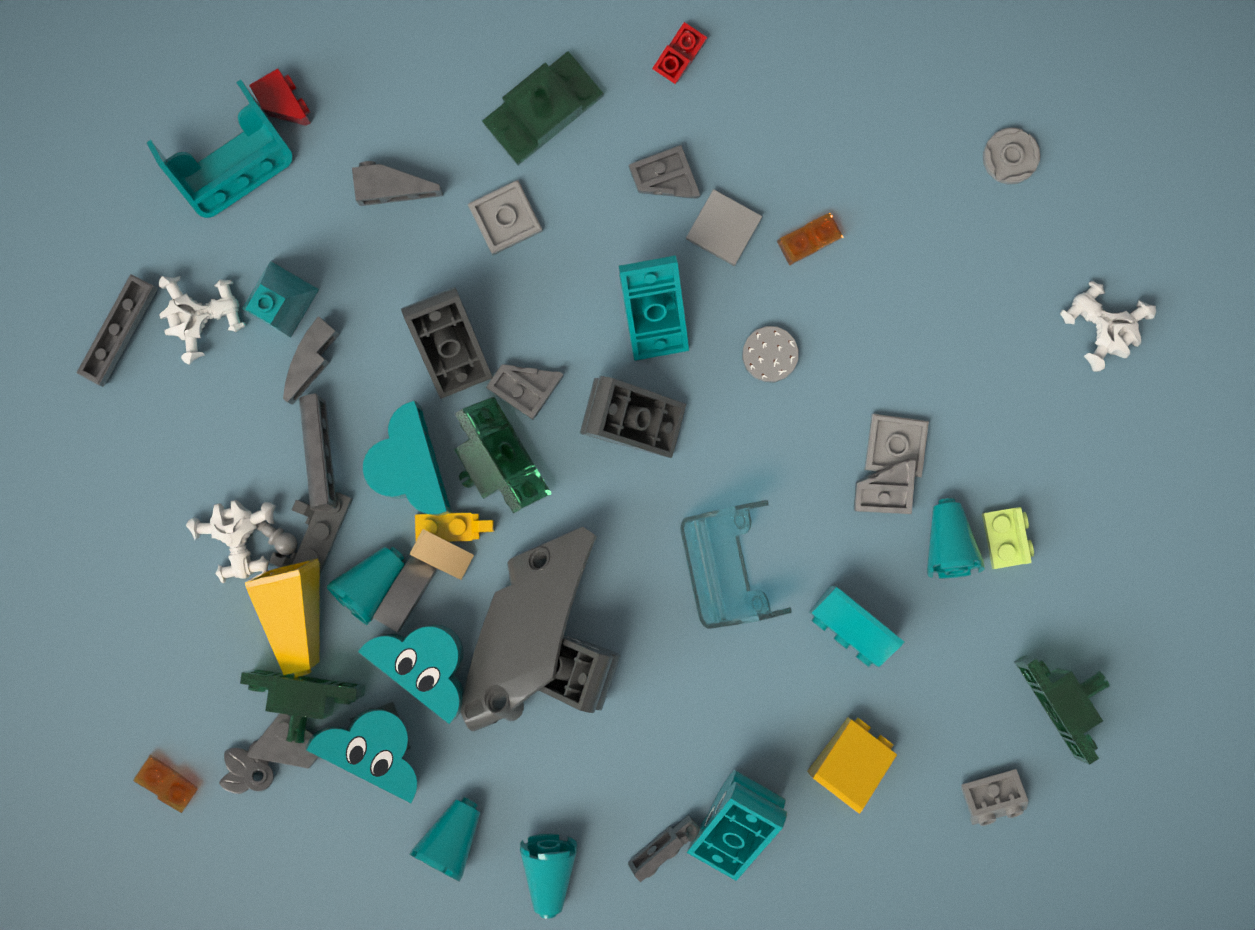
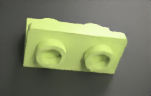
[982,507,1034,569]

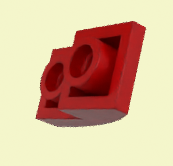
[652,22,708,85]

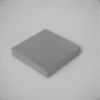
[468,180,543,255]
[686,189,762,266]
[864,414,929,478]

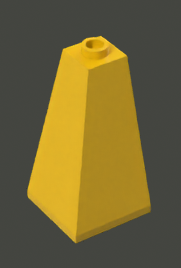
[245,558,320,677]

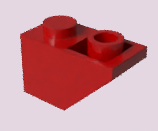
[249,68,311,126]

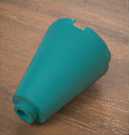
[927,498,985,579]
[326,547,405,625]
[409,797,480,882]
[520,834,577,919]

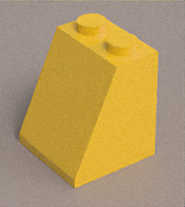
[807,717,897,814]

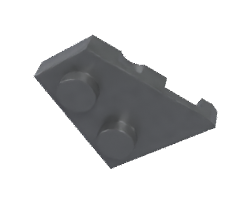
[629,145,700,199]
[247,711,318,769]

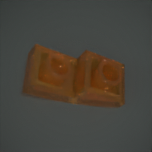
[777,213,843,266]
[133,755,198,813]

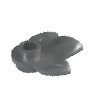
[219,741,274,794]

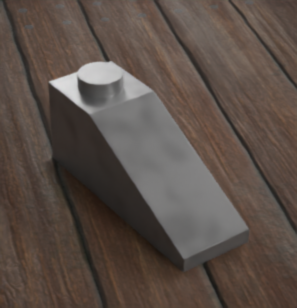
[352,161,443,206]

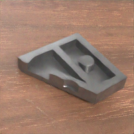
[486,364,564,420]
[854,458,916,514]

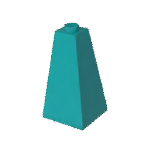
[242,261,319,338]

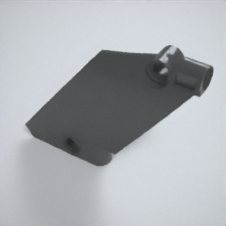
[460,527,597,731]

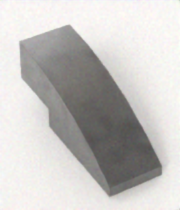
[283,316,340,405]
[373,555,437,632]

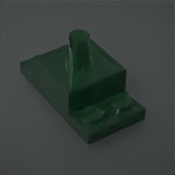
[482,51,604,166]
[454,397,552,514]
[1014,656,1110,765]
[240,669,366,743]

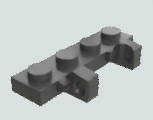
[269,491,353,574]

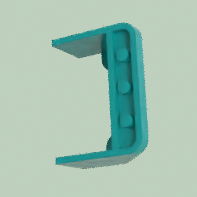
[146,79,292,218]

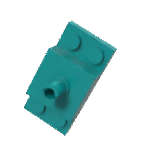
[618,255,689,361]

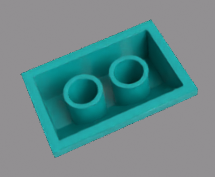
[809,586,904,667]

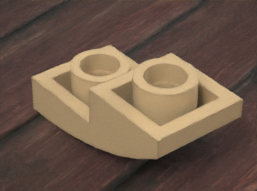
[410,529,474,580]

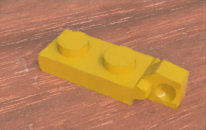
[415,513,494,542]

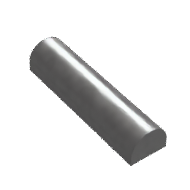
[76,274,158,387]
[299,393,337,511]

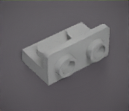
[961,769,1028,826]

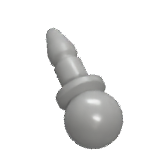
[256,521,297,555]

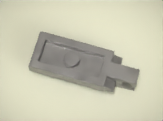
[628,815,700,883]

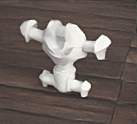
[159,276,246,365]
[1060,281,1156,372]
[186,500,276,583]

